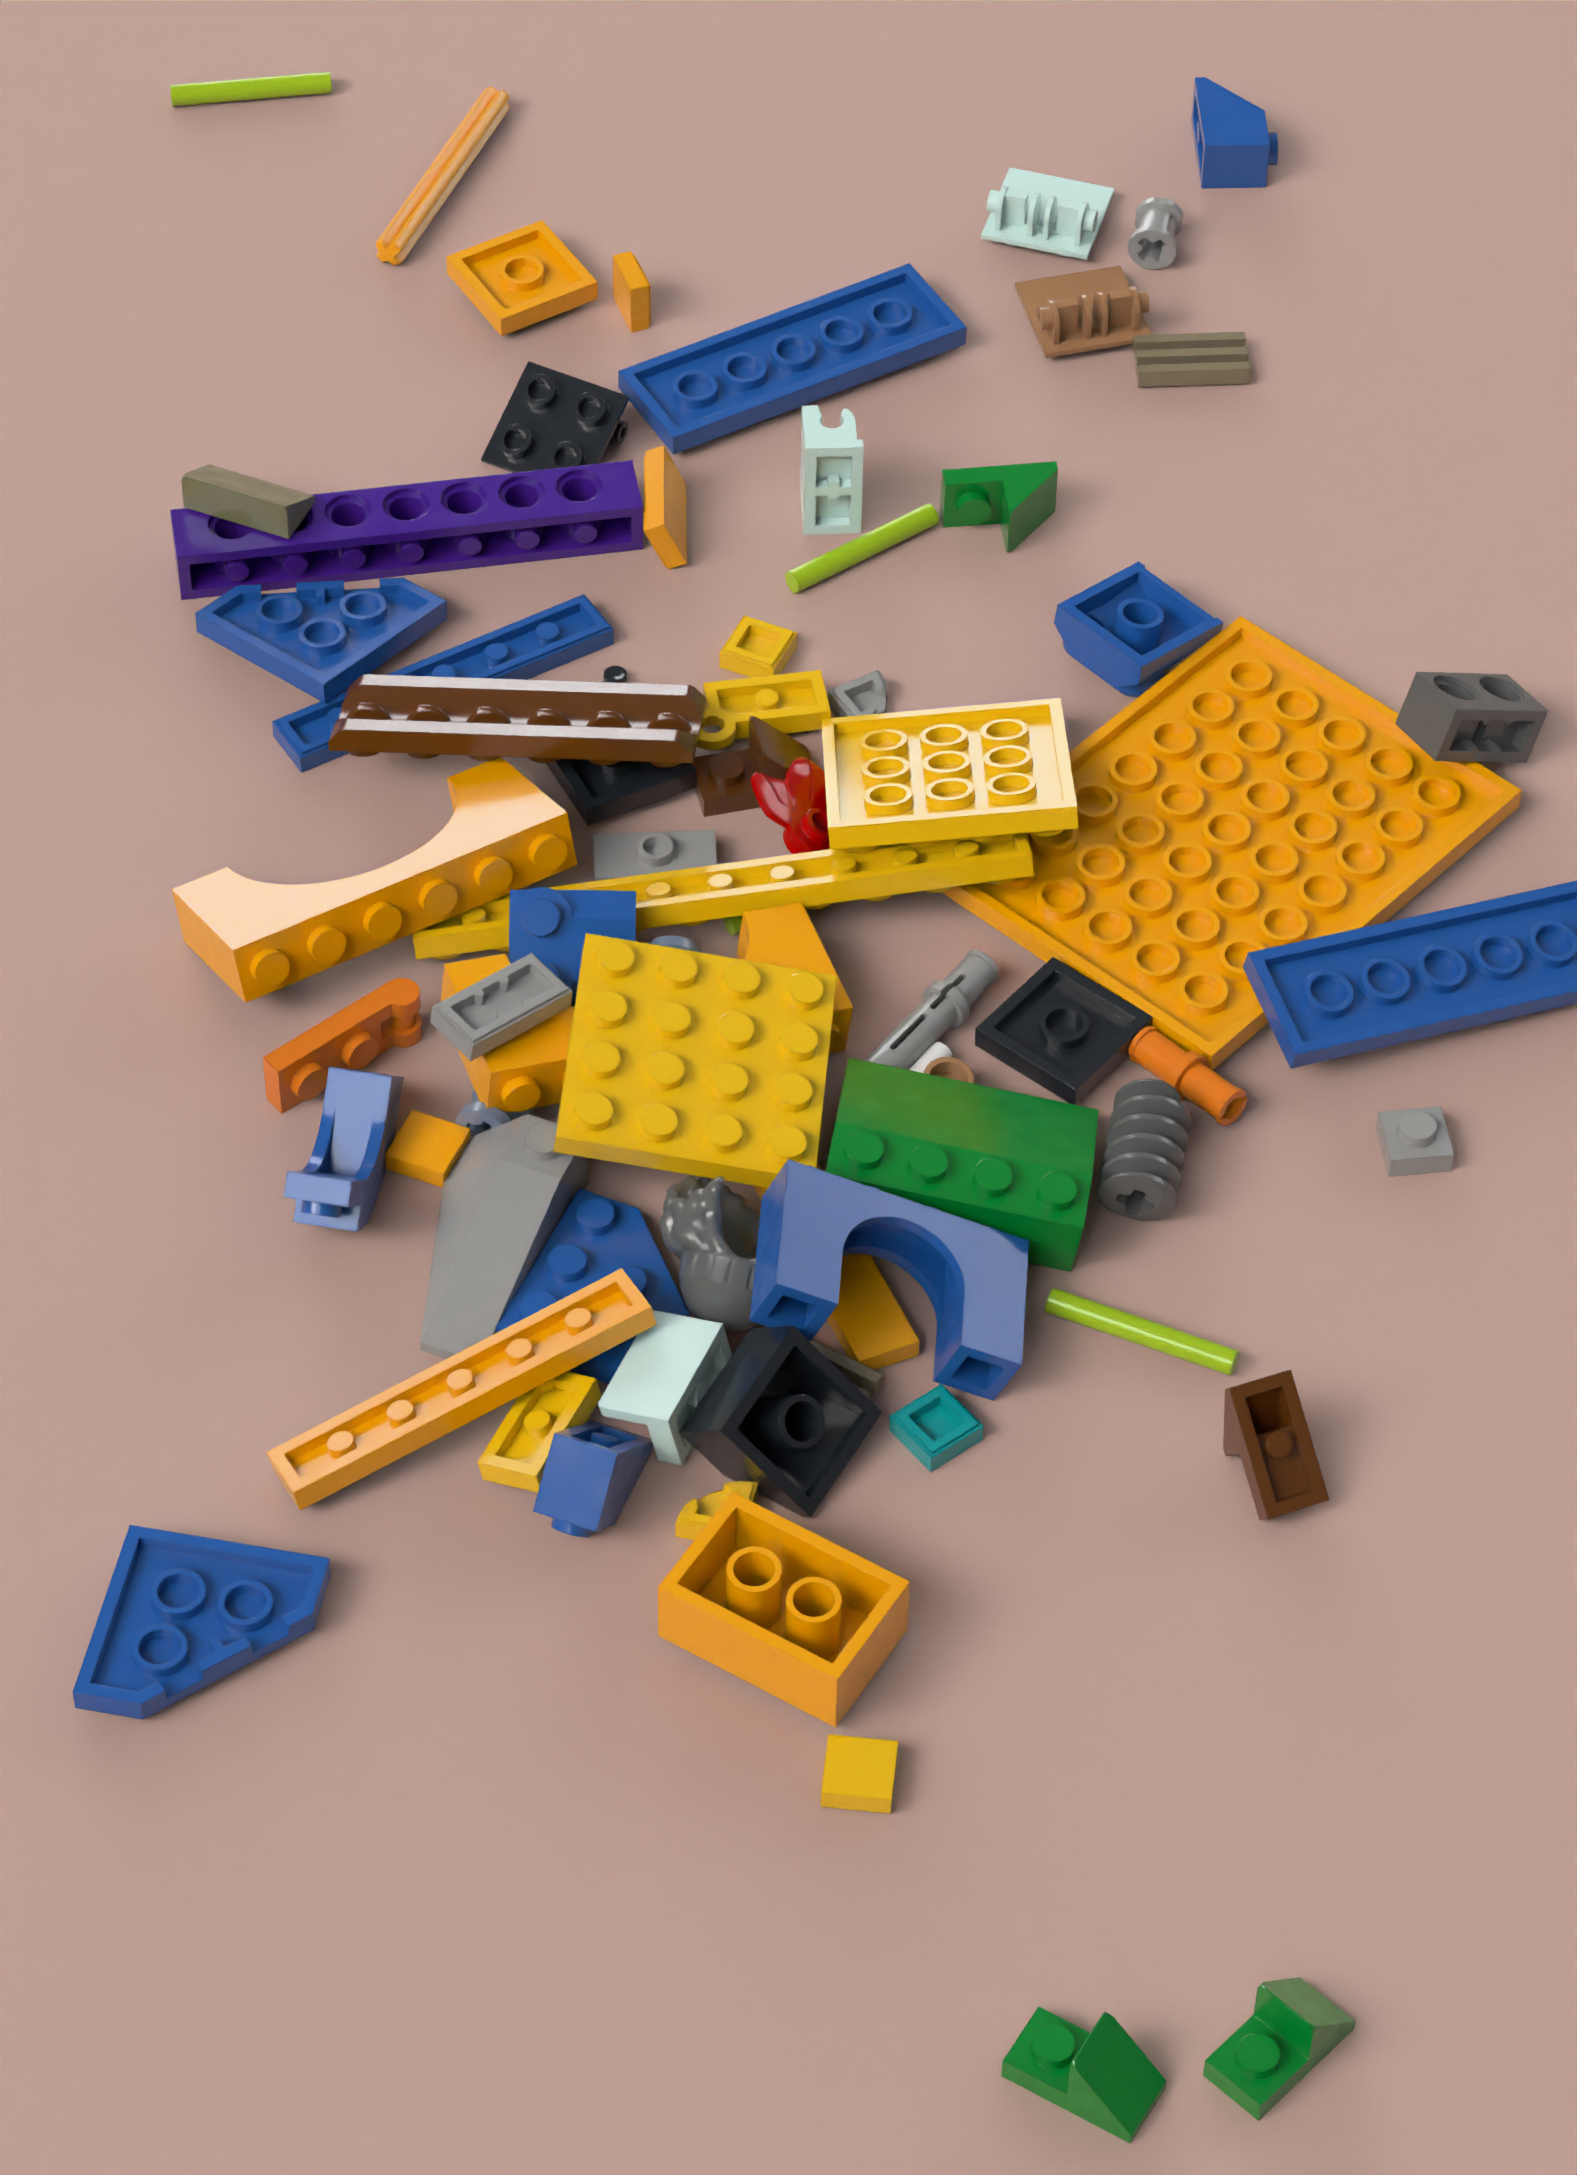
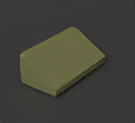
[181,464,315,539]

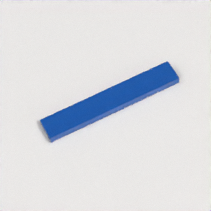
[272,594,614,773]

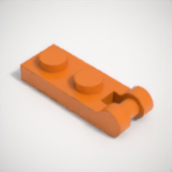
[263,978,423,1114]

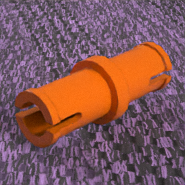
[1128,1026,1248,1126]

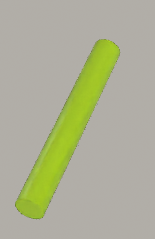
[170,72,332,107]
[785,503,939,593]
[1045,1288,1240,1376]

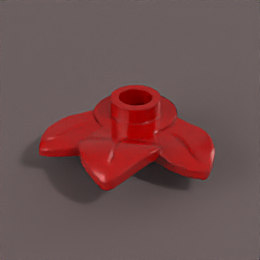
[751,757,830,854]

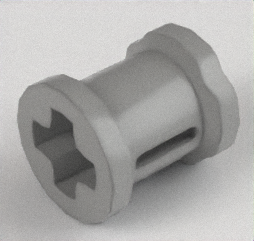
[1128,197,1183,270]

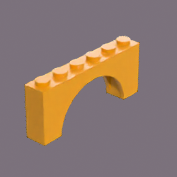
[171,757,577,1003]
[440,902,853,1112]

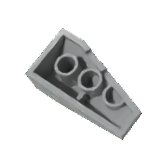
[420,1114,589,1359]

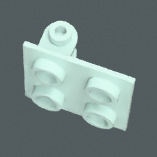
[981,167,1114,260]

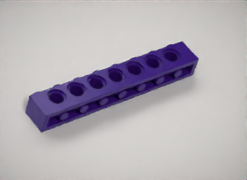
[170,460,643,600]

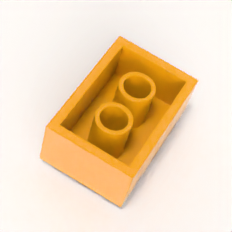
[658,1492,910,1728]

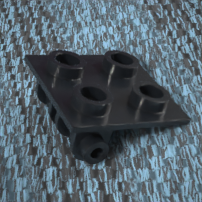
[481,361,630,473]

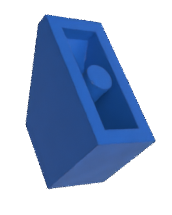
[1191,77,1278,189]
[533,1420,653,1537]

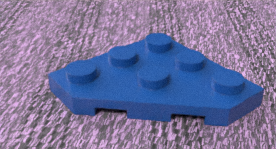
[195,577,447,703]
[495,1188,690,1384]
[73,1525,331,1720]

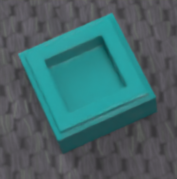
[889,1384,984,1472]

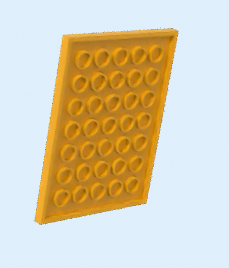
[941,616,1522,1070]

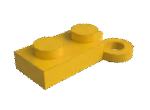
[697,670,831,750]
[477,1372,602,1493]

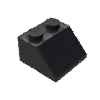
[679,1326,882,1517]

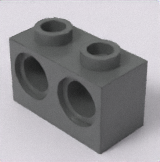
[1395,672,1548,763]

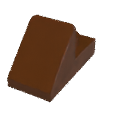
[692,716,812,817]
[1223,1370,1330,1520]

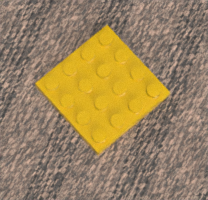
[821,698,1078,853]
[553,933,837,1188]

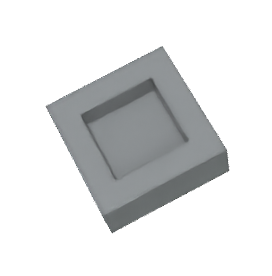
[1376,1106,1454,1177]

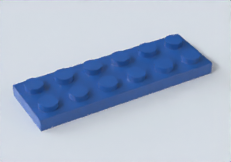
[618,263,967,455]
[1243,881,1577,1069]

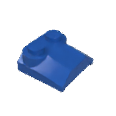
[1054,561,1223,697]
[509,887,636,1007]

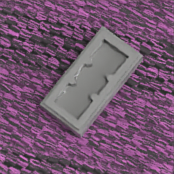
[593,830,717,881]
[430,953,573,1061]

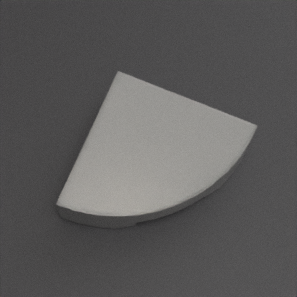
[827,670,887,717]

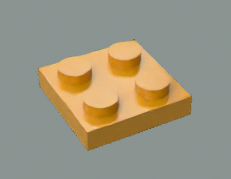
[446,220,598,336]

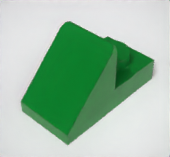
[940,461,1058,553]
[1203,1977,1355,2121]
[1001,2006,1166,2144]

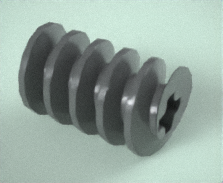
[1096,1079,1192,1221]

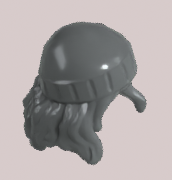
[660,1176,761,1332]

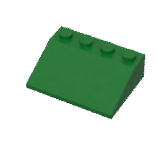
[825,1057,1099,1272]

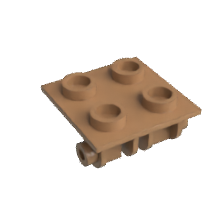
[1014,265,1152,358]

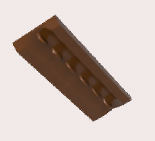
[328,674,707,767]

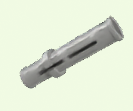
[864,950,999,1070]

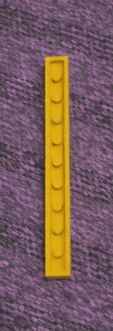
[412,833,1034,960]

